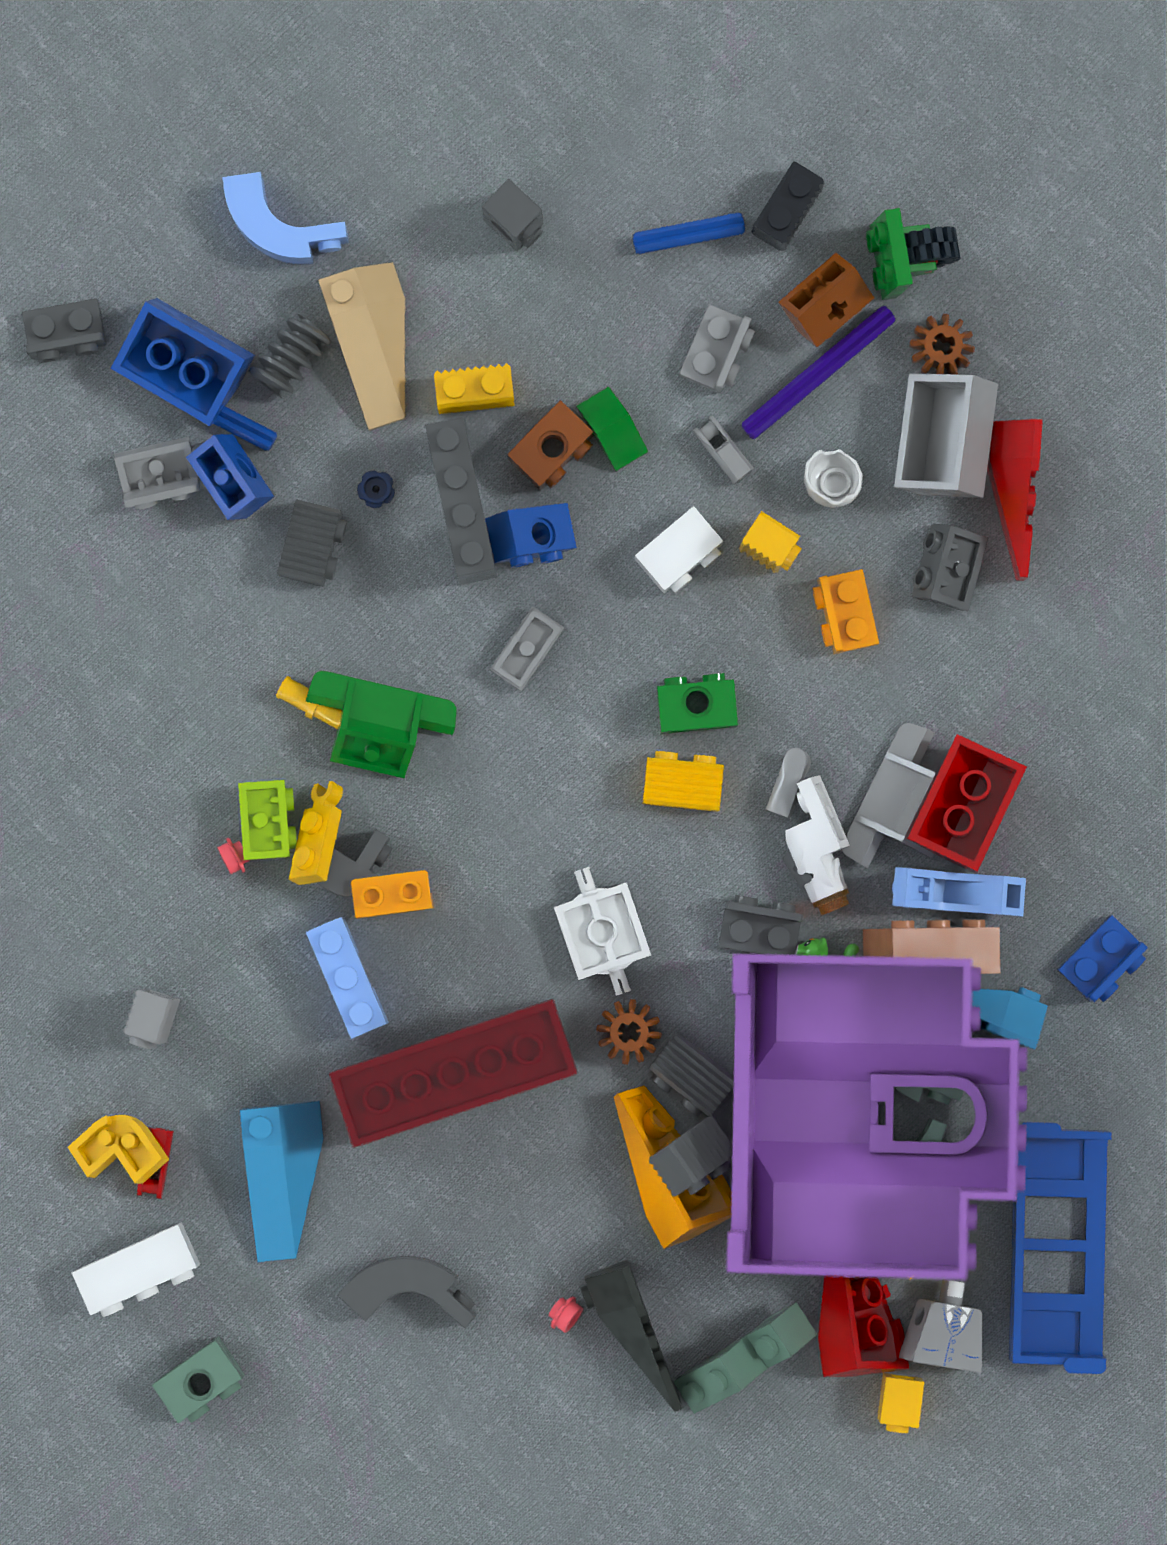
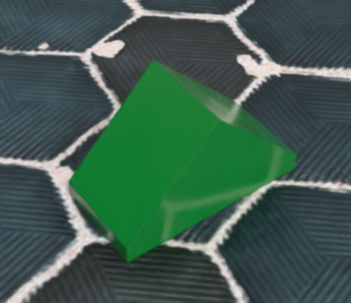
[576,387,648,472]

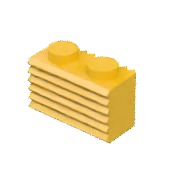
[434,363,515,414]
[740,511,802,573]
[642,751,724,812]

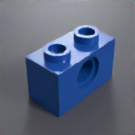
[186,434,275,520]
[485,503,577,568]

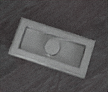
[490,607,565,692]

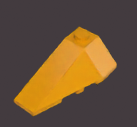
[614,1085,732,1249]

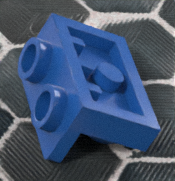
[1057,915,1148,1002]

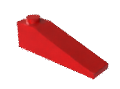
[987,419,1043,581]
[818,1275,909,1377]

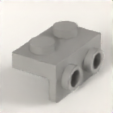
[114,436,200,509]

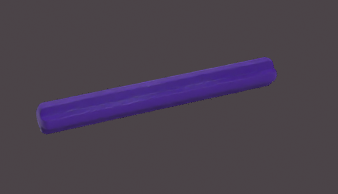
[741,306,896,439]

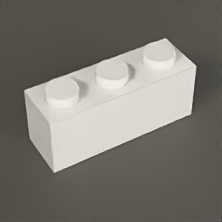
[72,1222,200,1317]

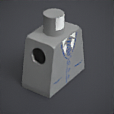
[899,1279,982,1373]

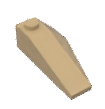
[318,262,405,431]

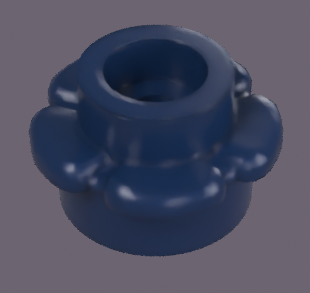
[357,470,395,508]

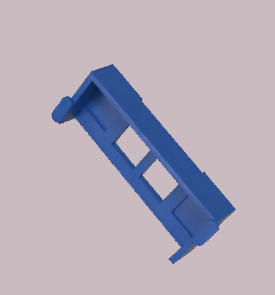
[1009,1122,1112,1374]

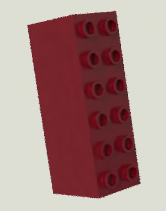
[329,998,578,1148]

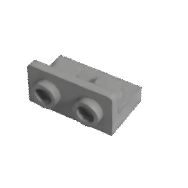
[679,304,755,394]

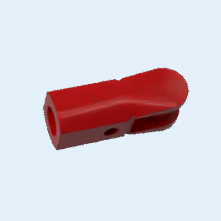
[137,1127,174,1199]

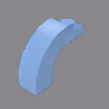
[222,172,349,264]
[892,867,1026,917]

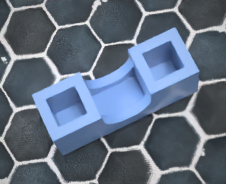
[306,917,389,1039]

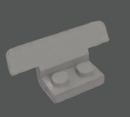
[842,723,938,868]

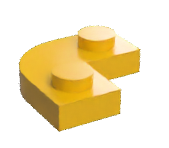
[67,1115,169,1184]

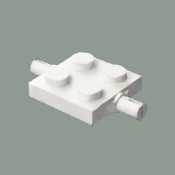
[554,867,651,996]

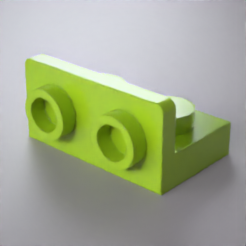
[238,780,297,860]

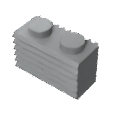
[123,989,180,1050]

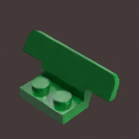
[306,671,457,778]

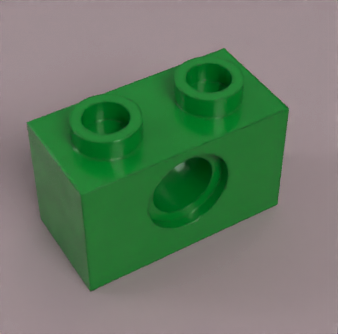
[657,673,738,734]

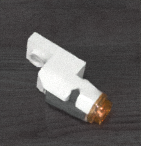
[783,775,850,916]

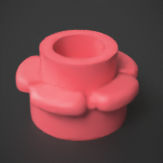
[217,838,250,874]
[549,1296,583,1333]

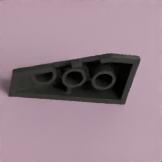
[580,1260,682,1412]

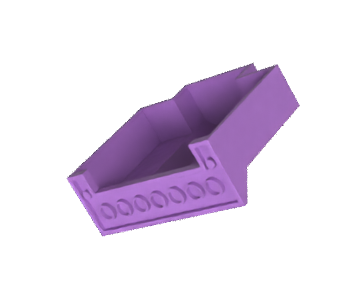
[727,954,1027,1280]

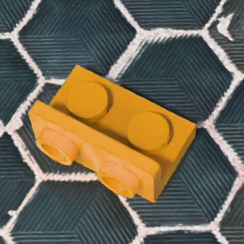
[812,569,879,654]
[351,870,434,918]

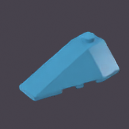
[973,987,1048,1050]
[240,1101,324,1262]

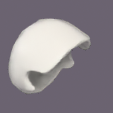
[804,449,863,508]

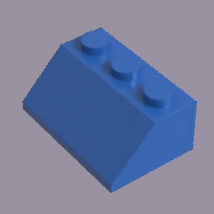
[111,298,255,426]

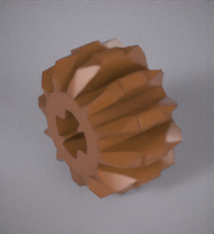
[909,314,975,375]
[596,999,662,1065]

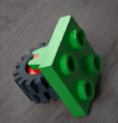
[866,208,961,300]

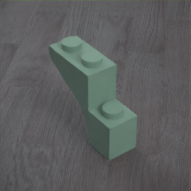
[673,1302,818,1414]

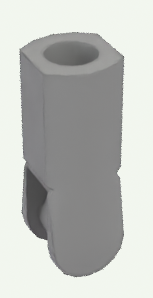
[692,415,755,484]
[766,748,811,819]

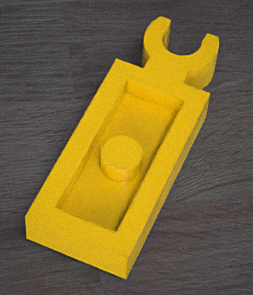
[289,781,343,885]

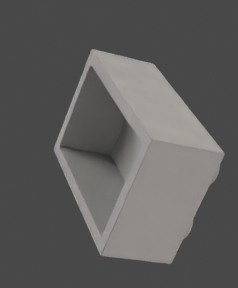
[894,374,998,498]

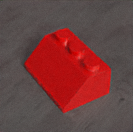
[907,734,1027,874]

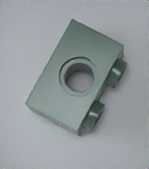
[152,1337,245,1423]

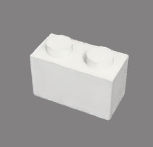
[635,506,723,593]

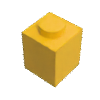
[877,1373,924,1433]

